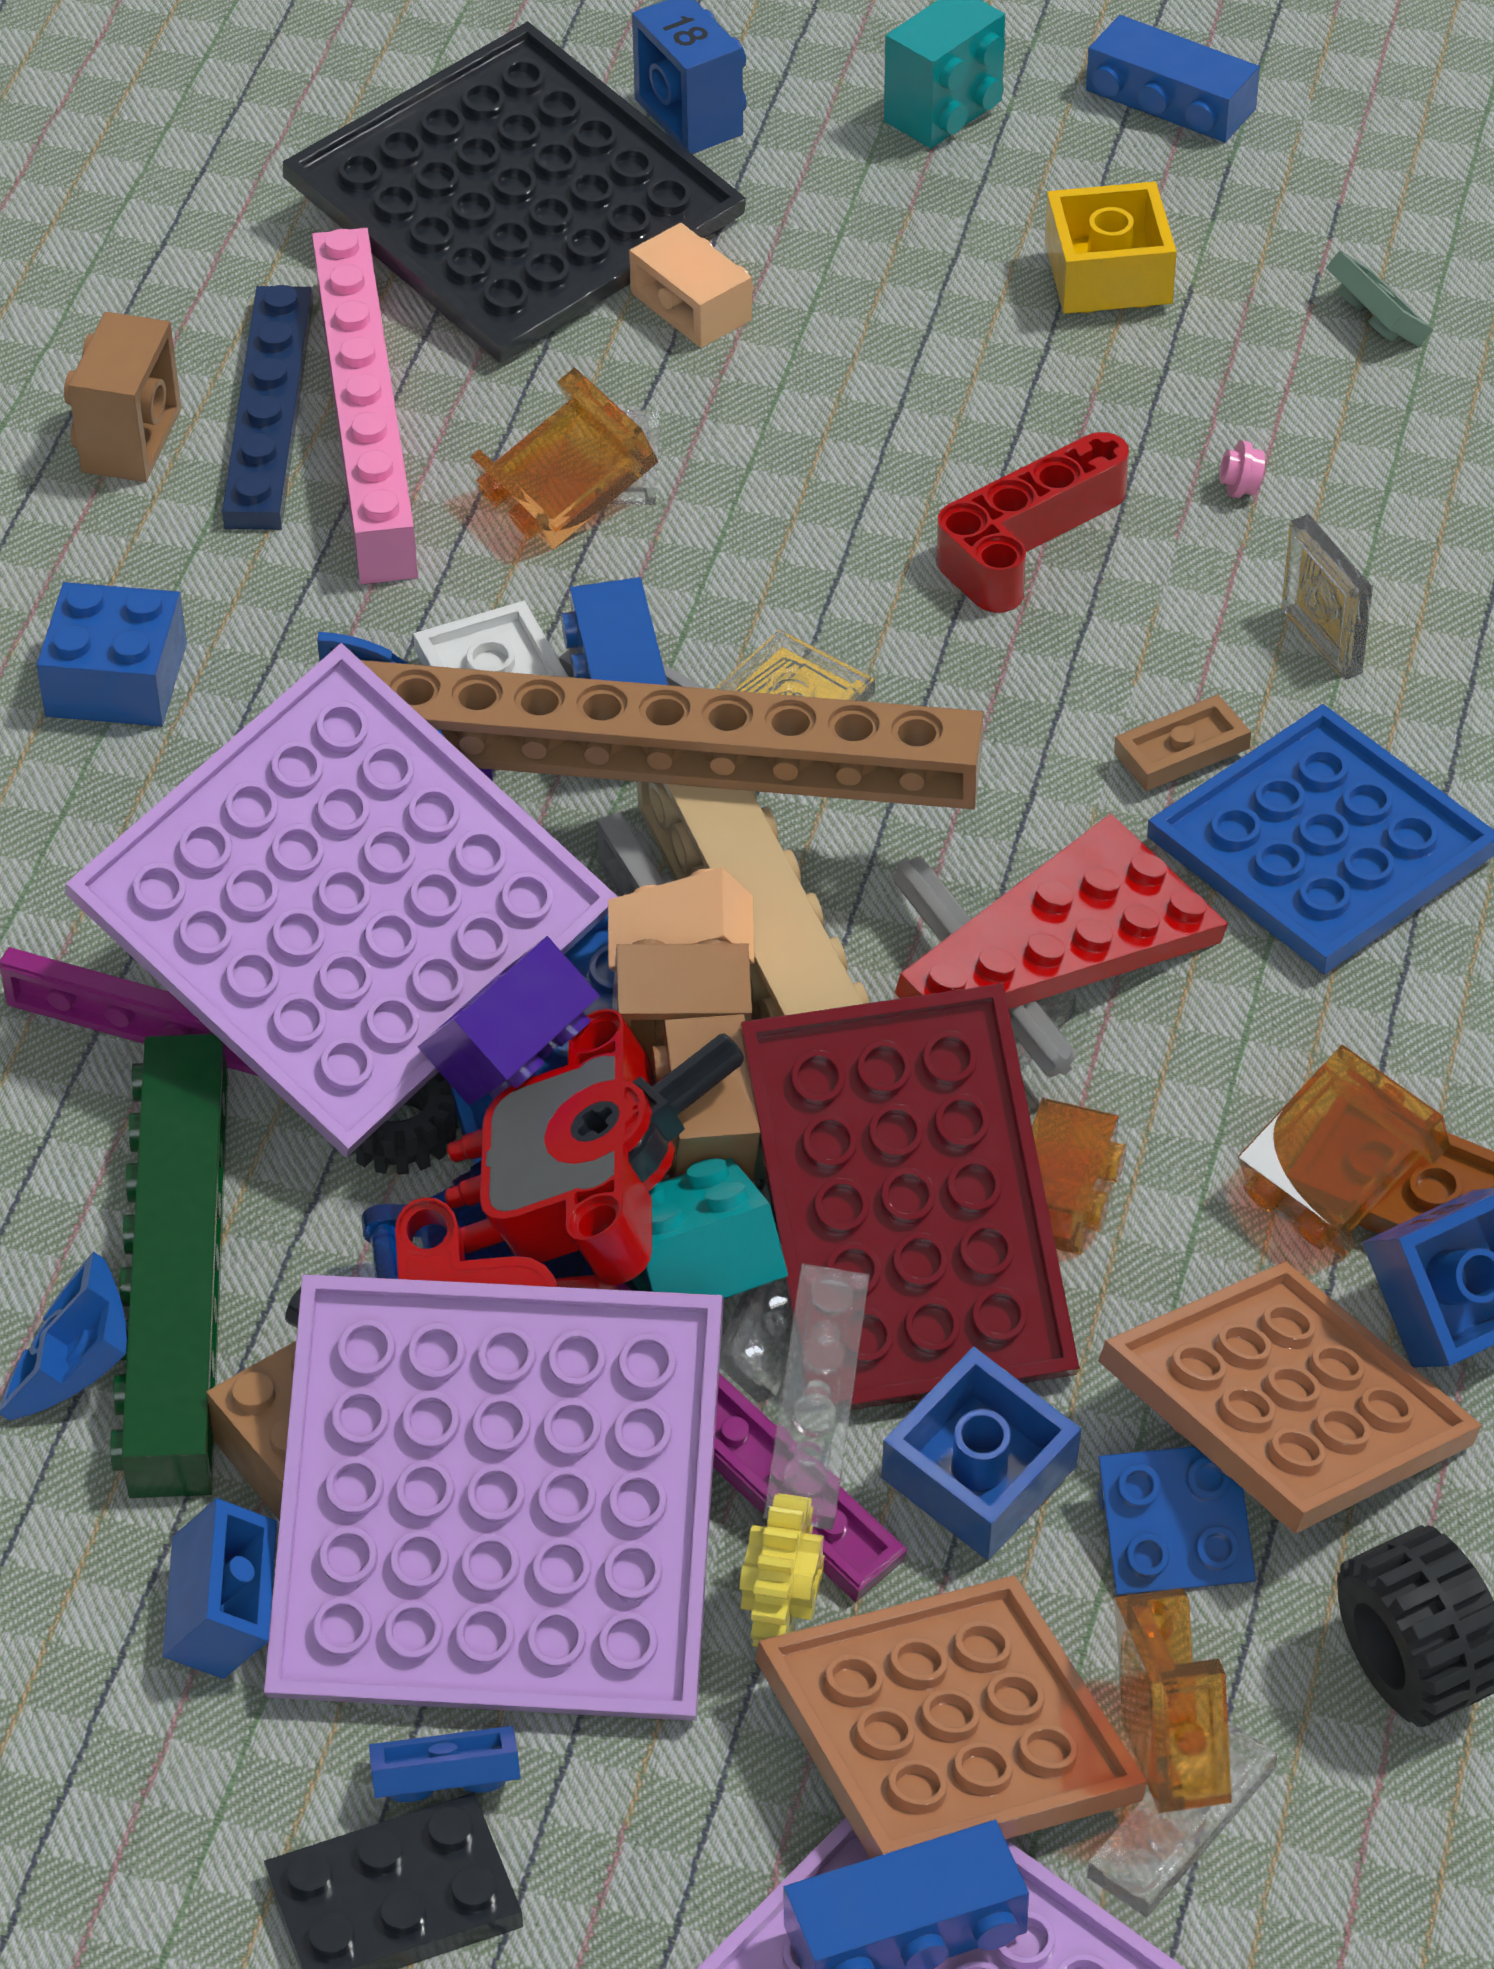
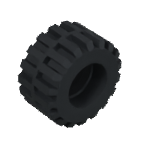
[1337,1525,1494,1727]

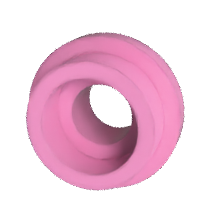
[1219,440,1265,499]

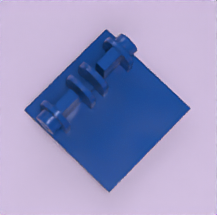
[1097,1446,1256,1596]

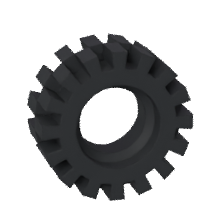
[349,1072,458,1175]

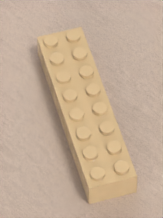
[637,782,870,1020]

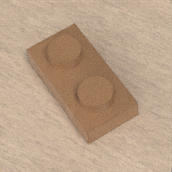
[1114,694,1251,792]

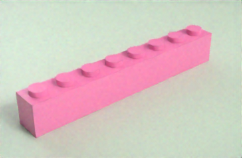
[312,228,418,585]

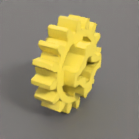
[739,1493,825,1648]

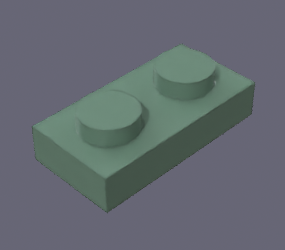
[1326,250,1433,347]

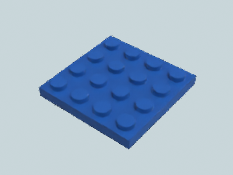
[1147,704,1494,975]

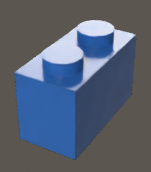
[162,1498,277,1679]

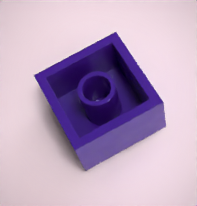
[417,936,600,1106]

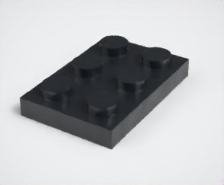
[264,1792,523,1969]

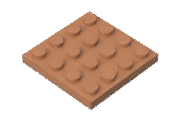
[1098,1261,1482,1534]
[755,1575,1147,1859]

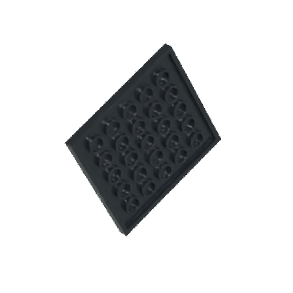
[283,21,746,363]

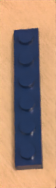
[222,285,313,530]

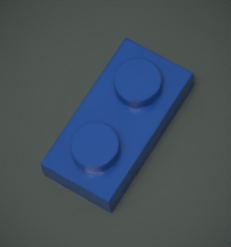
[369,1726,521,1802]

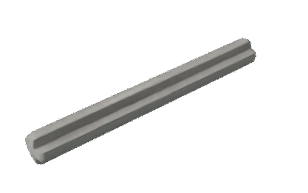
[893,856,1076,1077]

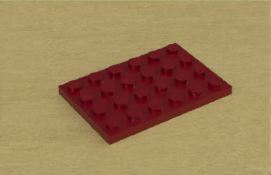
[740,983,1080,1417]

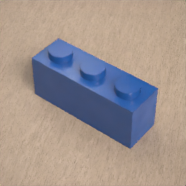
[1086,15,1260,143]
[561,577,668,685]
[783,1819,1029,1969]

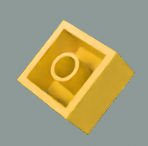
[1045,181,1177,314]

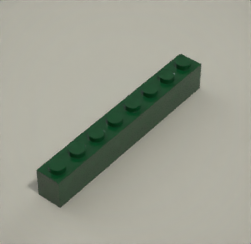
[110,1034,229,1498]

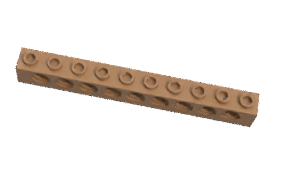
[361,660,984,810]

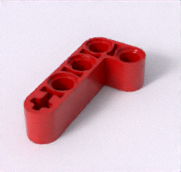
[936,432,1129,613]

